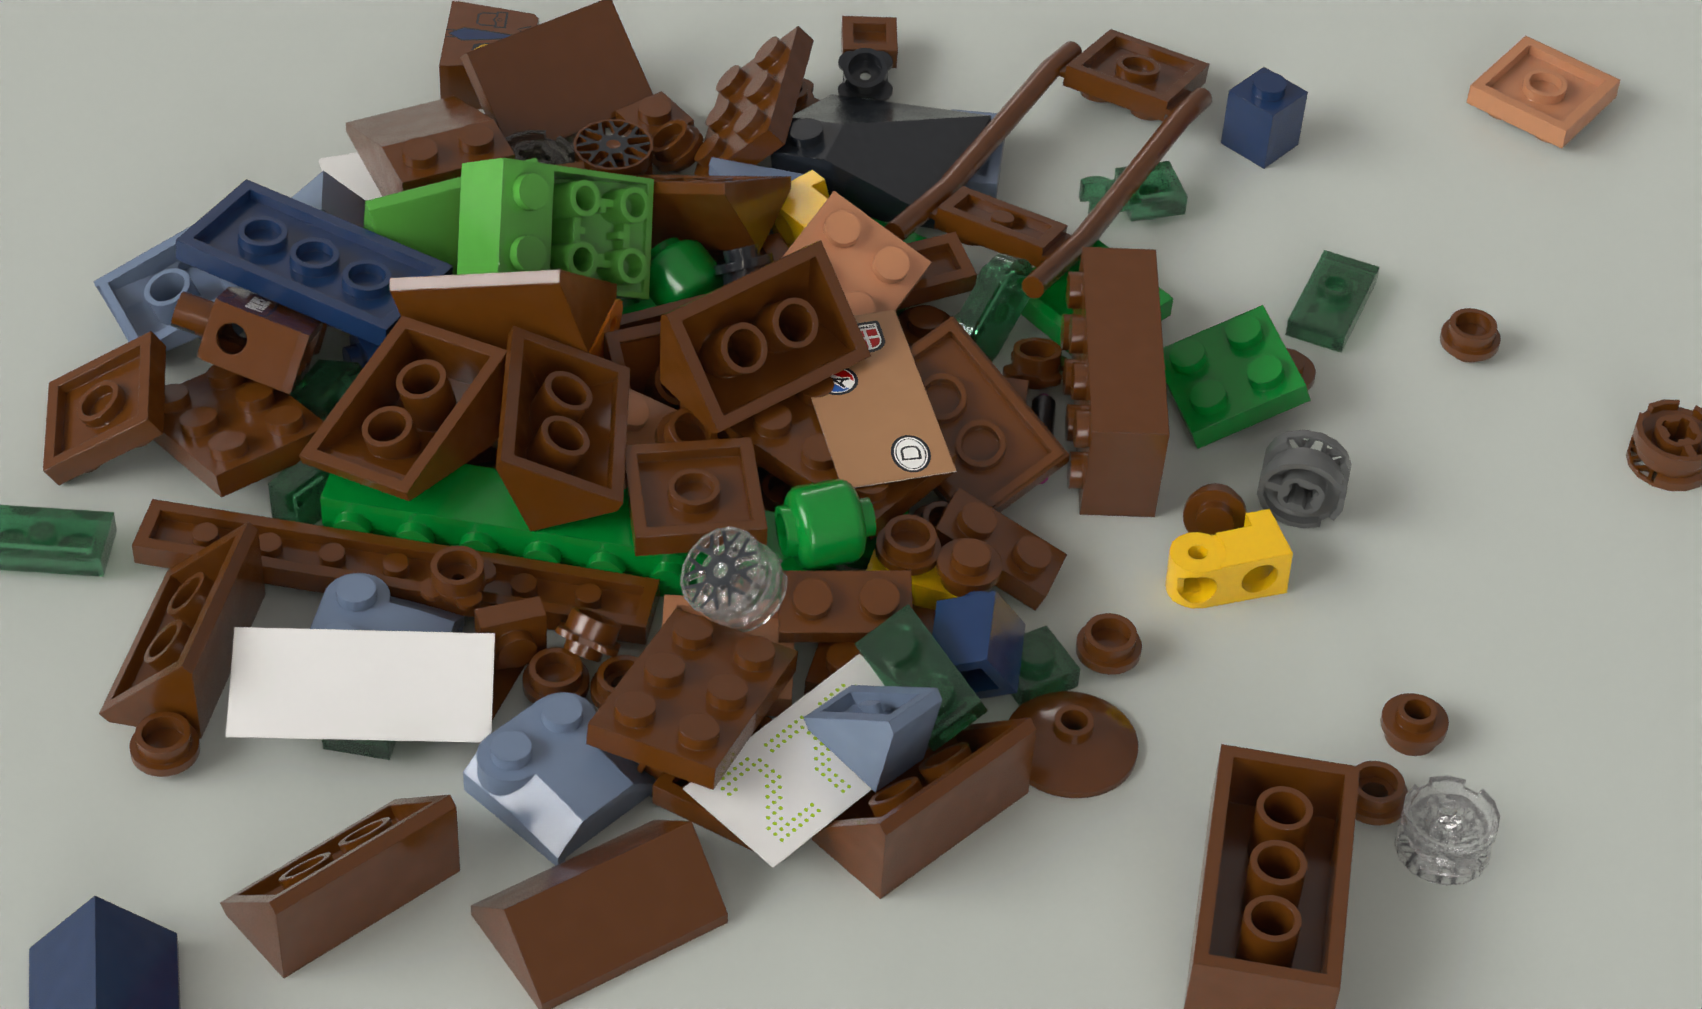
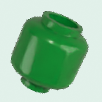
[649,238,724,306]
[774,479,876,571]

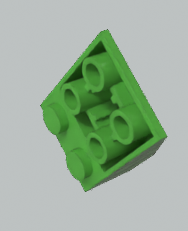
[457,158,654,300]

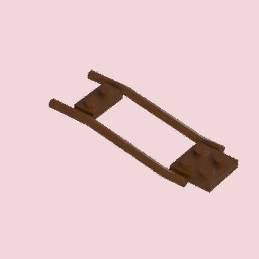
[884,29,1212,298]

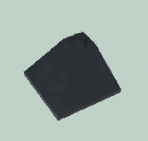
[770,94,991,229]

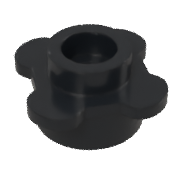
[838,48,893,101]

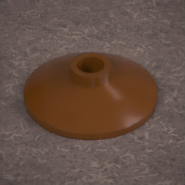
[1009,691,1138,798]

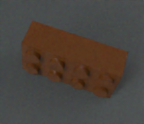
[1061,247,1170,517]
[1183,744,1360,1009]

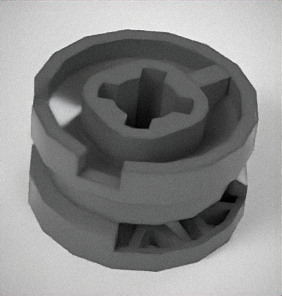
[1257,430,1352,529]

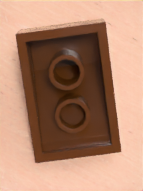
[345,96,515,196]
[299,316,507,501]

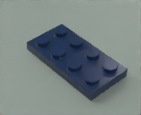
[176,179,453,346]

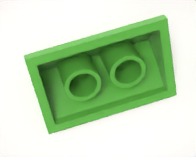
[363,158,538,275]

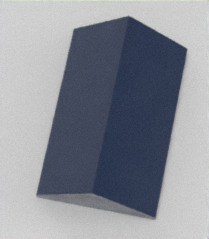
[29,896,181,1009]

